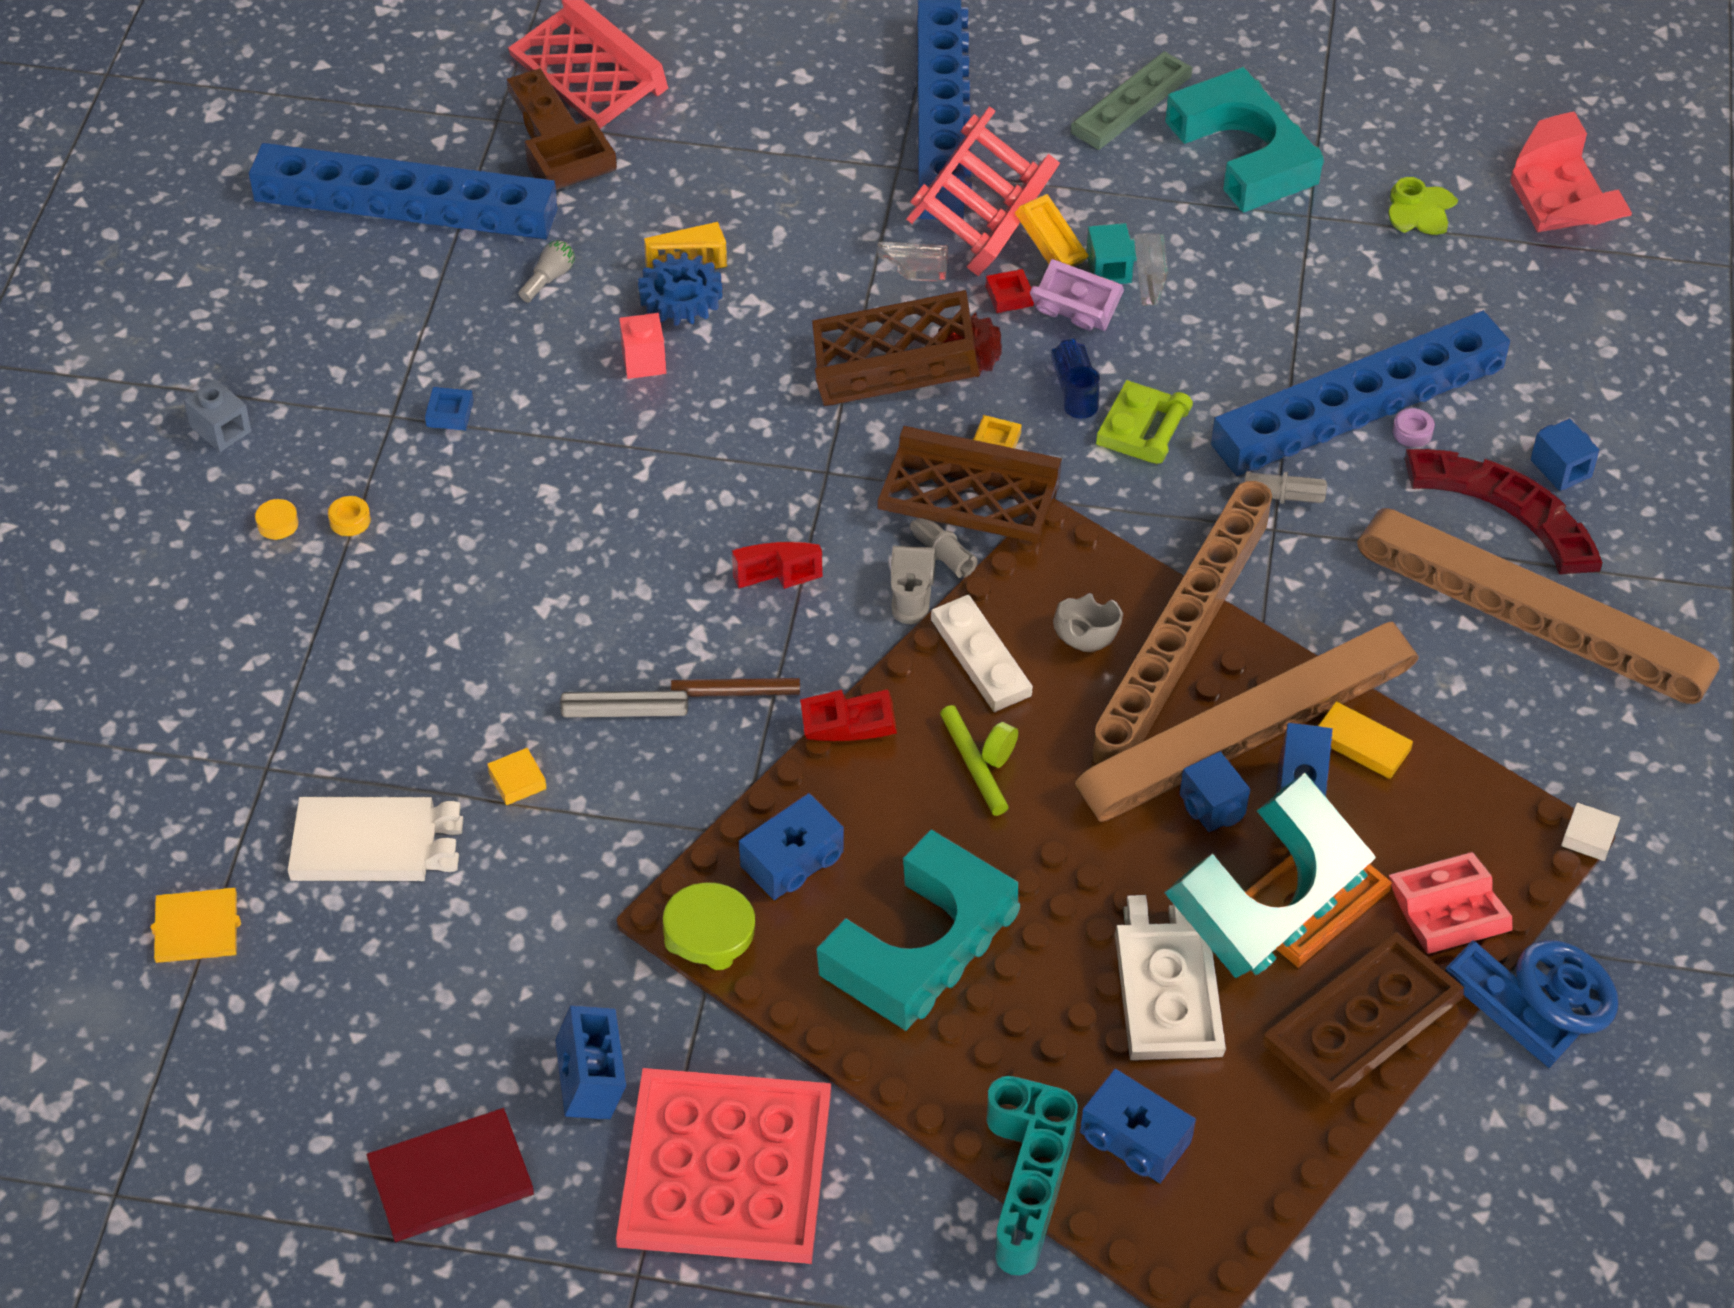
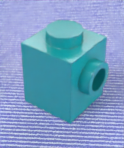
[1086,223,1138,284]

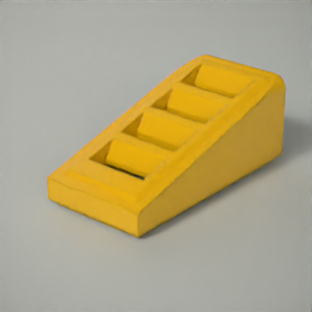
[644,222,727,269]

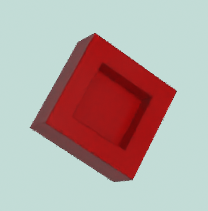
[985,269,1034,313]

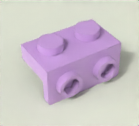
[1030,259,1124,331]

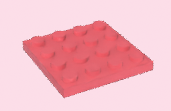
[616,1068,831,1264]

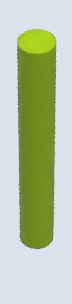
[940,705,1008,816]

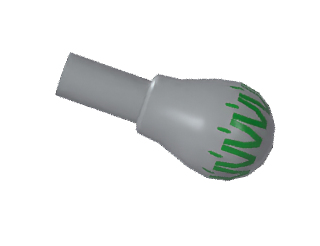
[518,240,575,303]

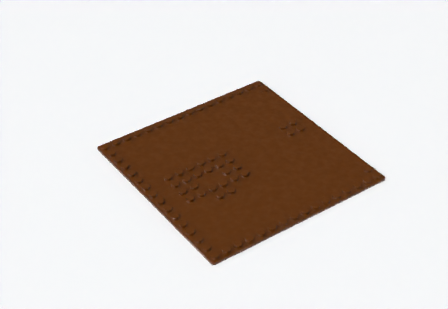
[617,498,1615,1308]

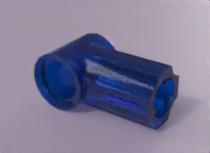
[1051,338,1100,419]

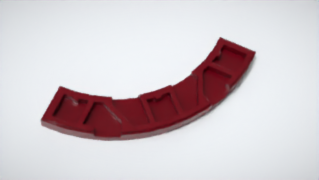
[1404,449,1603,575]

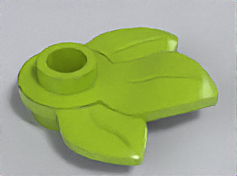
[1388,177,1458,235]

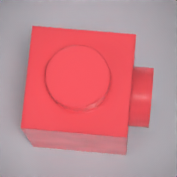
[619,313,666,379]

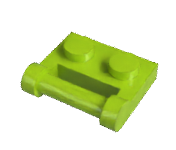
[1096,380,1193,464]

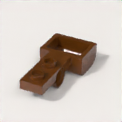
[507,68,617,190]

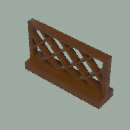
[812,290,980,406]
[877,426,1062,543]

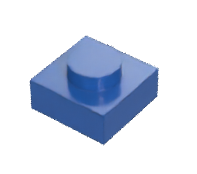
[425,387,474,431]

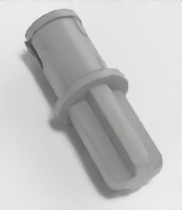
[1245,471,1327,504]
[910,518,978,578]

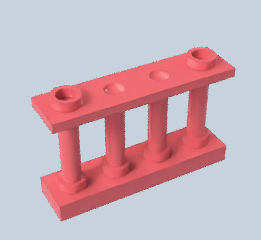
[906,106,1060,276]

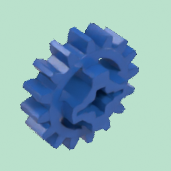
[638,252,723,326]

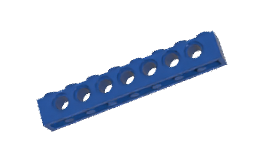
[917,0,972,220]
[249,143,558,240]
[1211,310,1510,477]

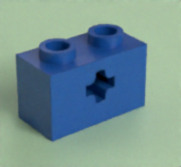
[739,793,844,900]
[555,1005,626,1120]
[1080,1069,1196,1183]

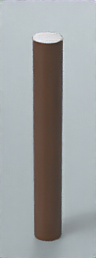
[671,678,800,697]

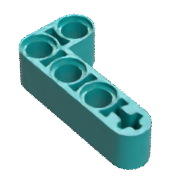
[986,1076,1078,1276]

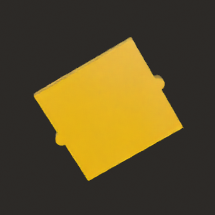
[150,888,241,963]

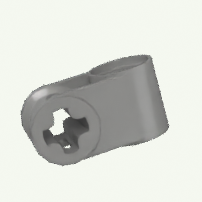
[891,546,936,624]

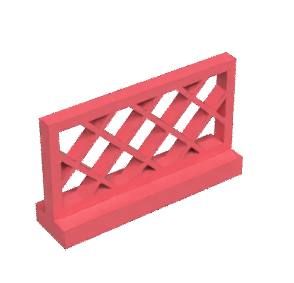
[508,0,668,129]

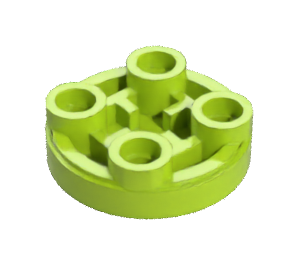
[663,883,755,970]

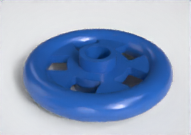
[1516,940,1619,1034]

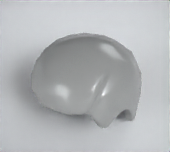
[1053,593,1123,652]

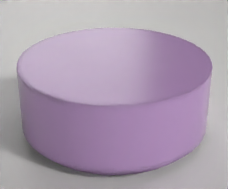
[1392,408,1435,447]

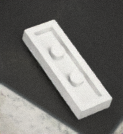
[931,595,1033,712]

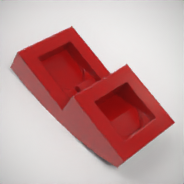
[732,542,823,589]
[800,689,897,741]

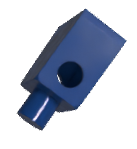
[1276,723,1333,797]

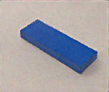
[1444,940,1580,1069]

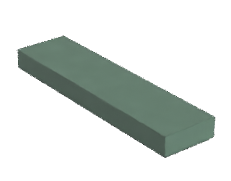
[1071,51,1193,150]

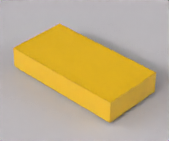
[1014,194,1089,267]
[1319,701,1413,779]

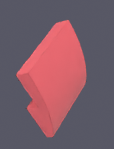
[1389,852,1512,954]

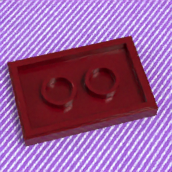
[366,1107,535,1242]

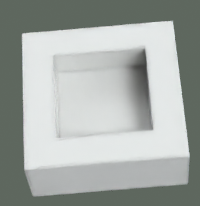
[1561,803,1620,861]

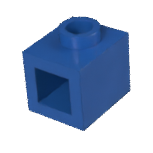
[1530,418,1600,491]
[1179,751,1250,832]

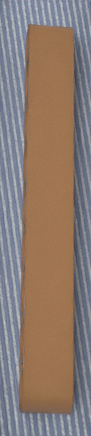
[1092,481,1272,765]
[1357,508,1720,704]
[1075,621,1419,822]

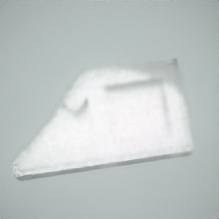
[1134,233,1168,306]
[877,242,948,282]

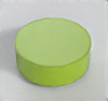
[982,722,1018,768]

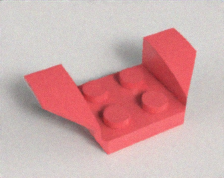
[1510,112,1632,232]

